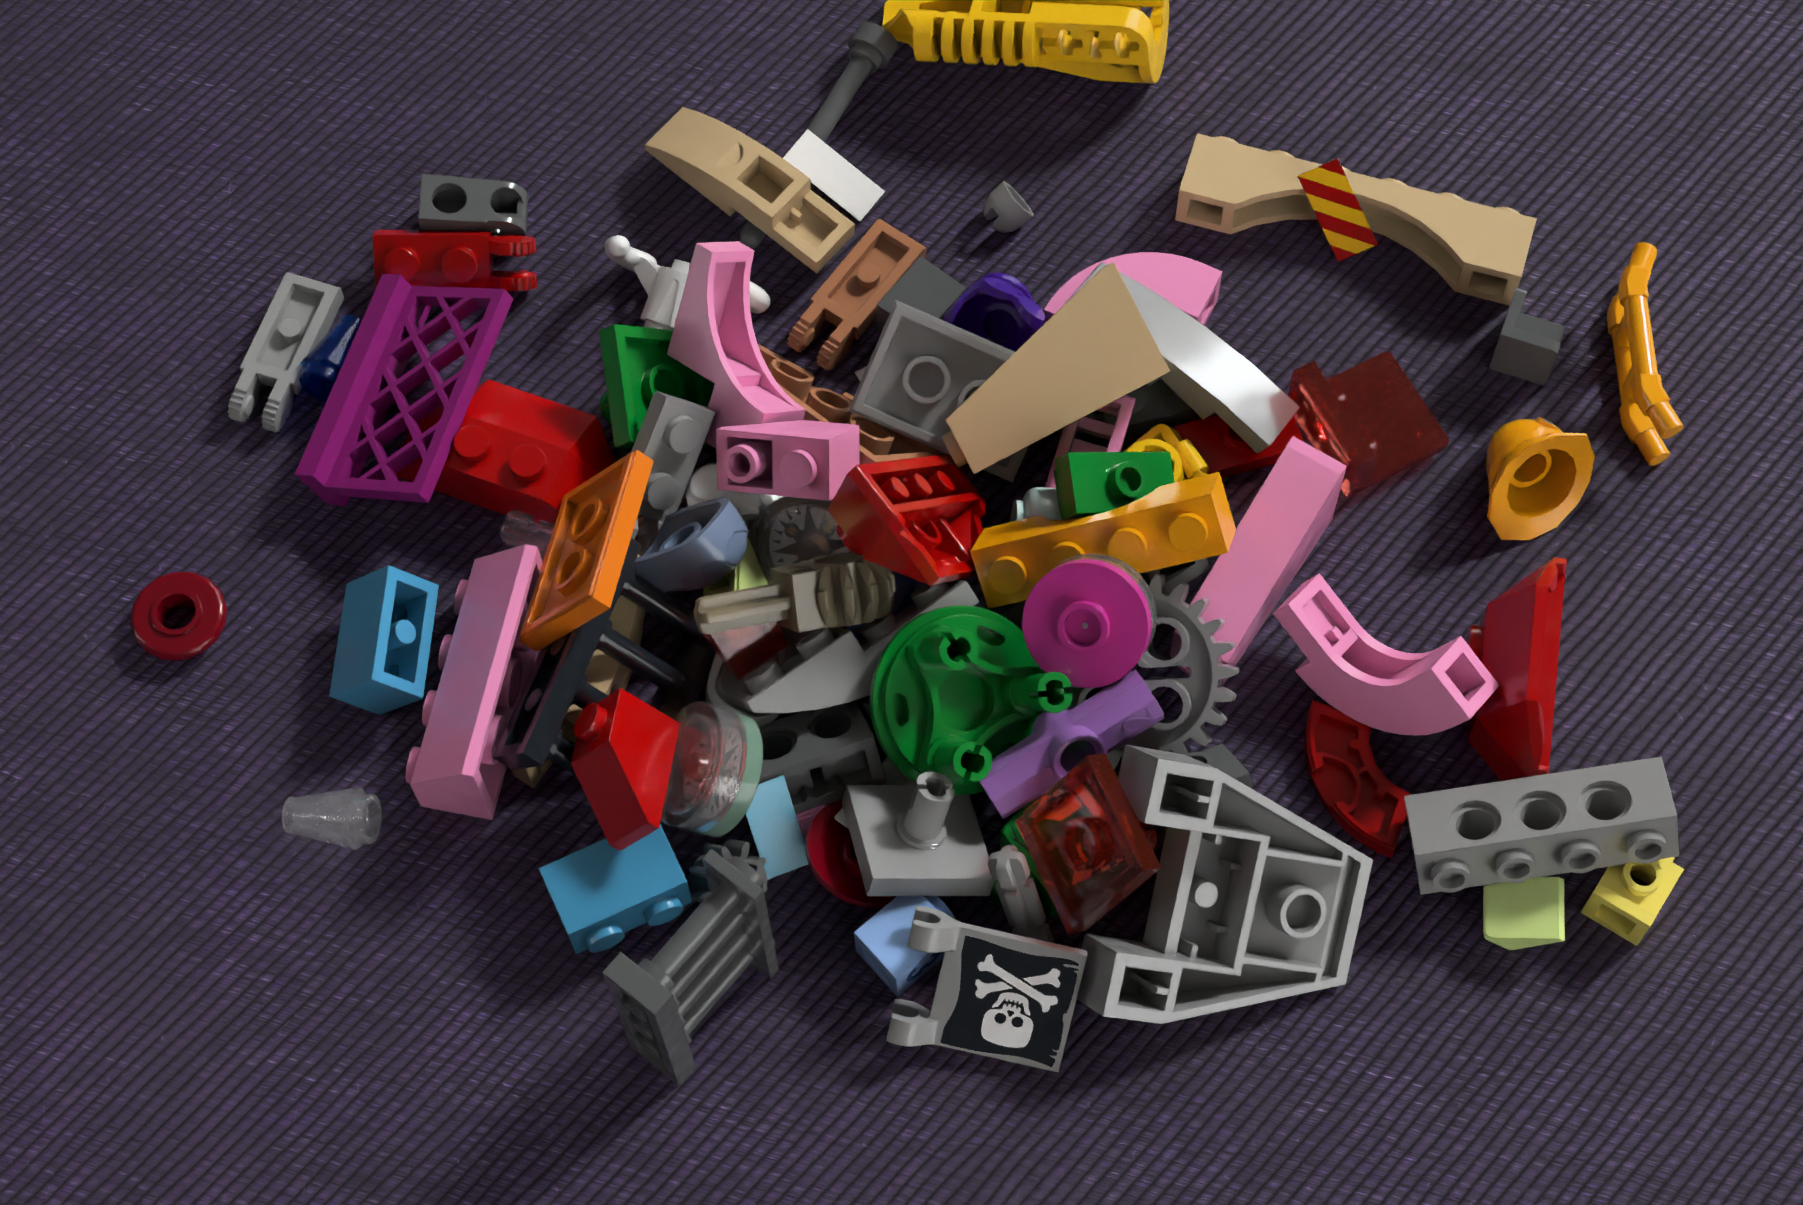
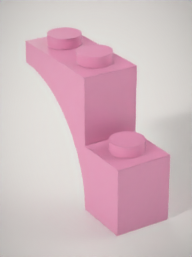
[667,241,806,448]

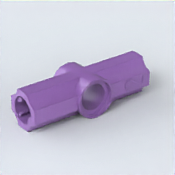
[979,669,1165,819]

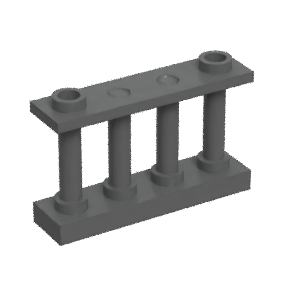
[602,849,779,1086]

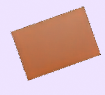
[519,450,654,652]

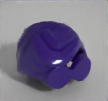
[942,272,1045,352]

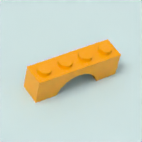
[970,472,1236,609]

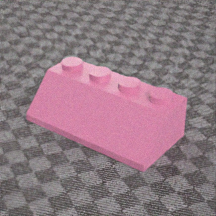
[406,544,543,820]

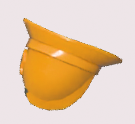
[1486,417,1595,540]

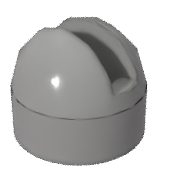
[984,181,1034,233]

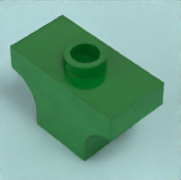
[1054,452,1175,520]

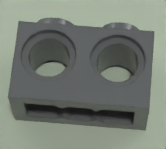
[758,700,886,814]

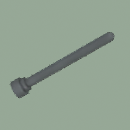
[739,22,898,249]

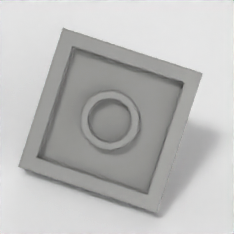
[842,772,995,896]

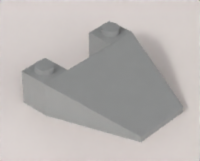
[1077,744,1373,1024]

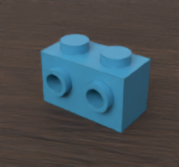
[329,565,439,715]
[539,824,693,954]

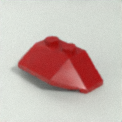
[396,379,616,531]
[827,454,986,586]
[1466,557,1567,781]

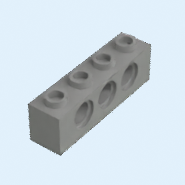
[1404,756,1679,895]

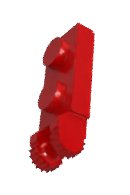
[372,230,537,291]

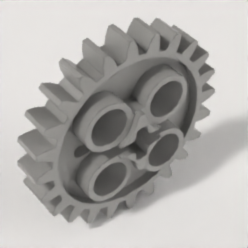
[1063,573,1239,772]

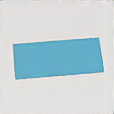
[746,775,808,880]

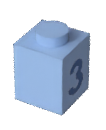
[854,896,956,997]

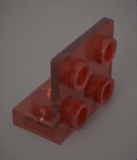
[1288,351,1449,498]

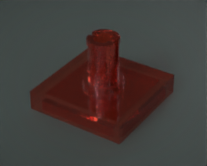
[1015,753,1161,934]

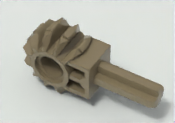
[693,552,896,634]

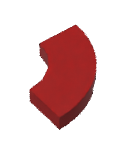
[1304,700,1412,858]

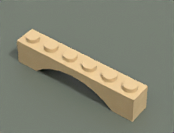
[1175,133,1537,306]

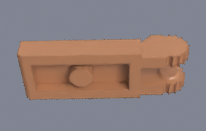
[787,219,926,371]

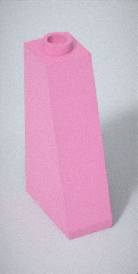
[1170,436,1347,686]

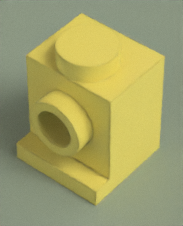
[1581,857,1684,946]

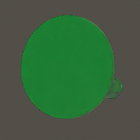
[870,605,1072,795]

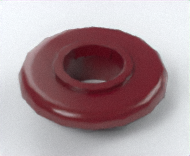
[130,572,227,660]

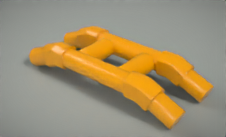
[1607,242,1684,466]

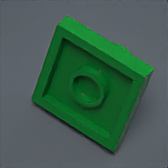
[599,324,716,453]

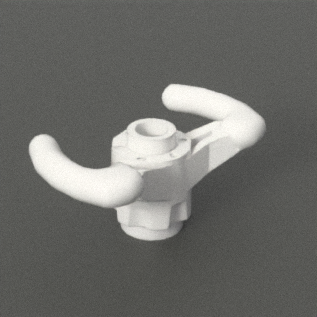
[604,235,770,330]

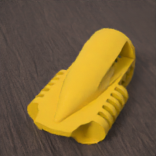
[882,0,1169,84]

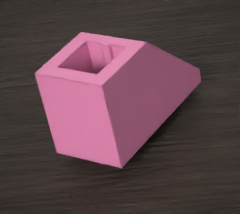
[716,420,860,501]

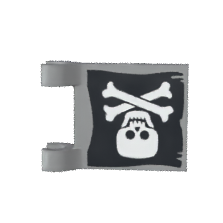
[886,906,1087,1072]

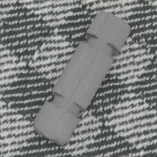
[988,845,1054,943]

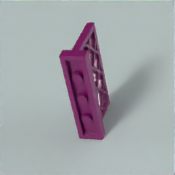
[295,274,513,506]

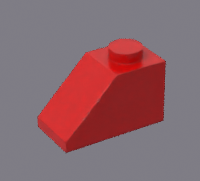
[571,688,681,851]

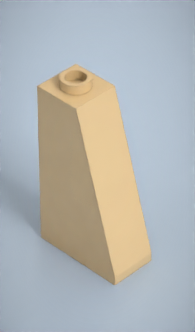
[942,262,1170,474]

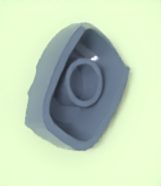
[633,498,749,597]

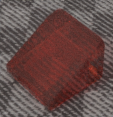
[703,621,789,681]

